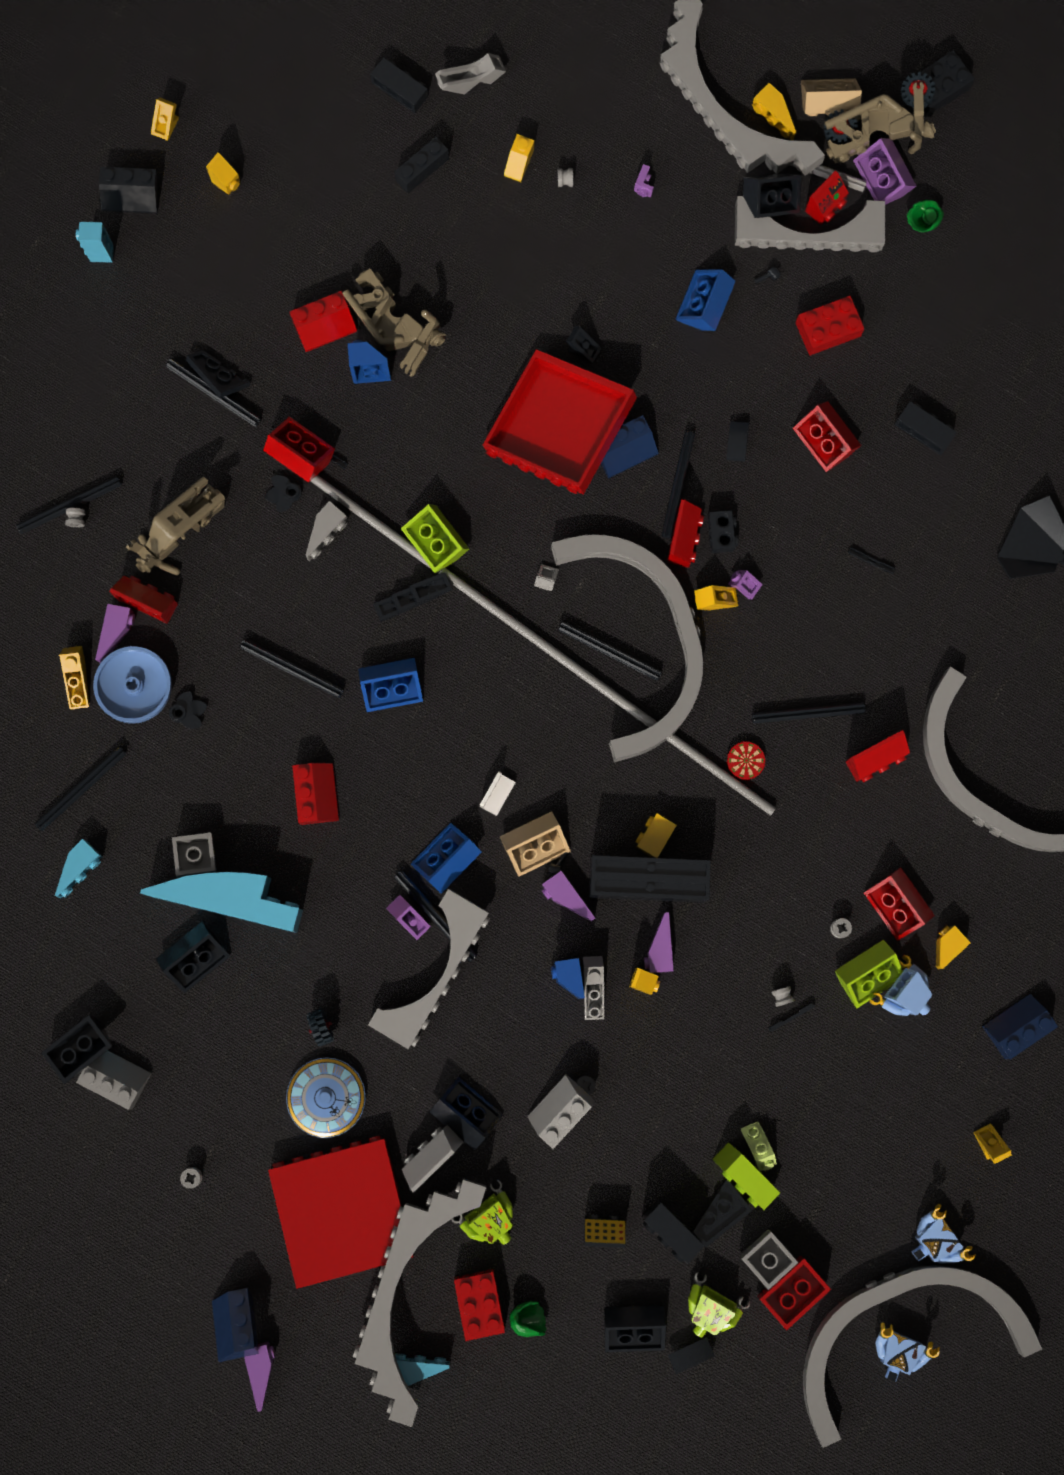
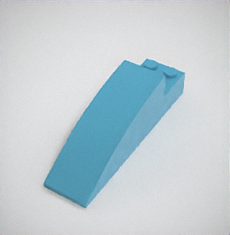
[140,872,303,933]

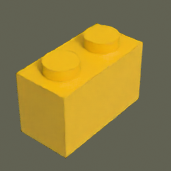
[635,814,677,858]

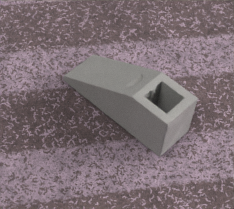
[306,501,348,561]
[583,956,604,1020]

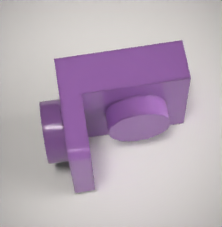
[634,164,654,197]
[728,570,763,599]

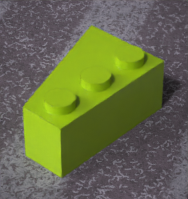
[712,1142,780,1210]

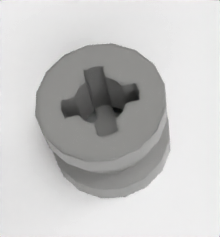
[558,168,573,187]
[65,508,85,527]
[830,918,852,938]
[772,986,795,1007]
[180,1167,203,1188]

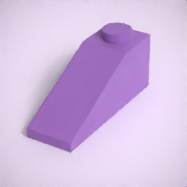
[95,604,135,663]
[541,871,595,921]
[644,912,673,973]
[244,1341,275,1412]

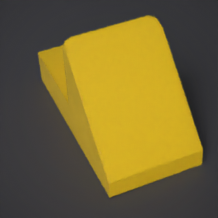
[151,97,179,141]
[974,1124,1012,1164]

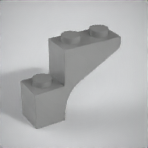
[435,53,506,95]

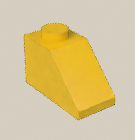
[504,134,534,182]
[206,153,240,195]
[694,585,738,610]
[936,925,970,970]
[629,968,660,995]

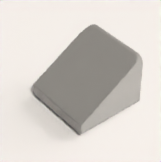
[535,564,559,591]

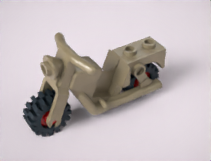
[824,72,936,164]

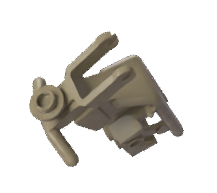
[342,268,446,377]
[126,477,225,575]

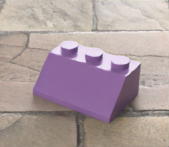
[853,138,916,205]

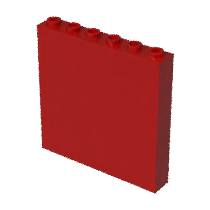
[483,349,637,495]
[268,1136,414,1289]

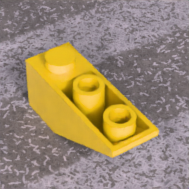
[752,83,796,141]
[59,646,89,709]

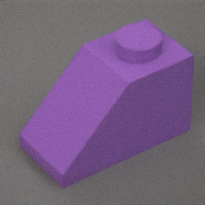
[386,895,431,940]

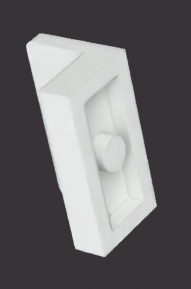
[480,771,516,816]

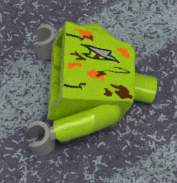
[451,1180,513,1245]
[688,1272,750,1337]

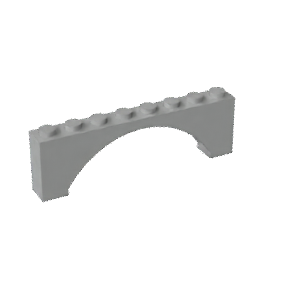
[735,196,885,252]
[368,889,490,1049]

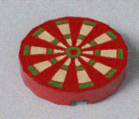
[727,742,765,780]

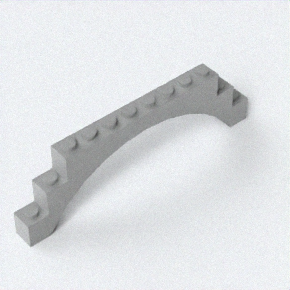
[660,0,825,175]
[353,1178,486,1427]

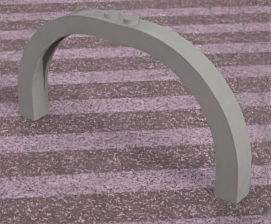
[551,535,703,762]
[923,667,1064,852]
[803,1265,1042,1448]

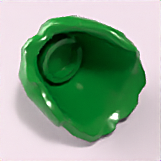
[907,199,944,233]
[510,1301,547,1337]

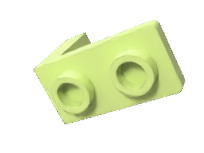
[741,1122,777,1172]

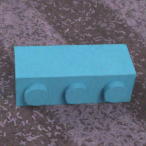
[76,222,114,262]

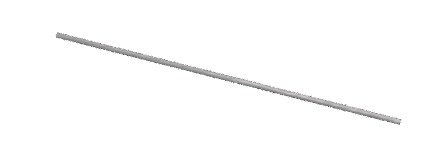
[311,475,776,816]

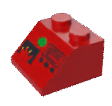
[805,170,849,225]

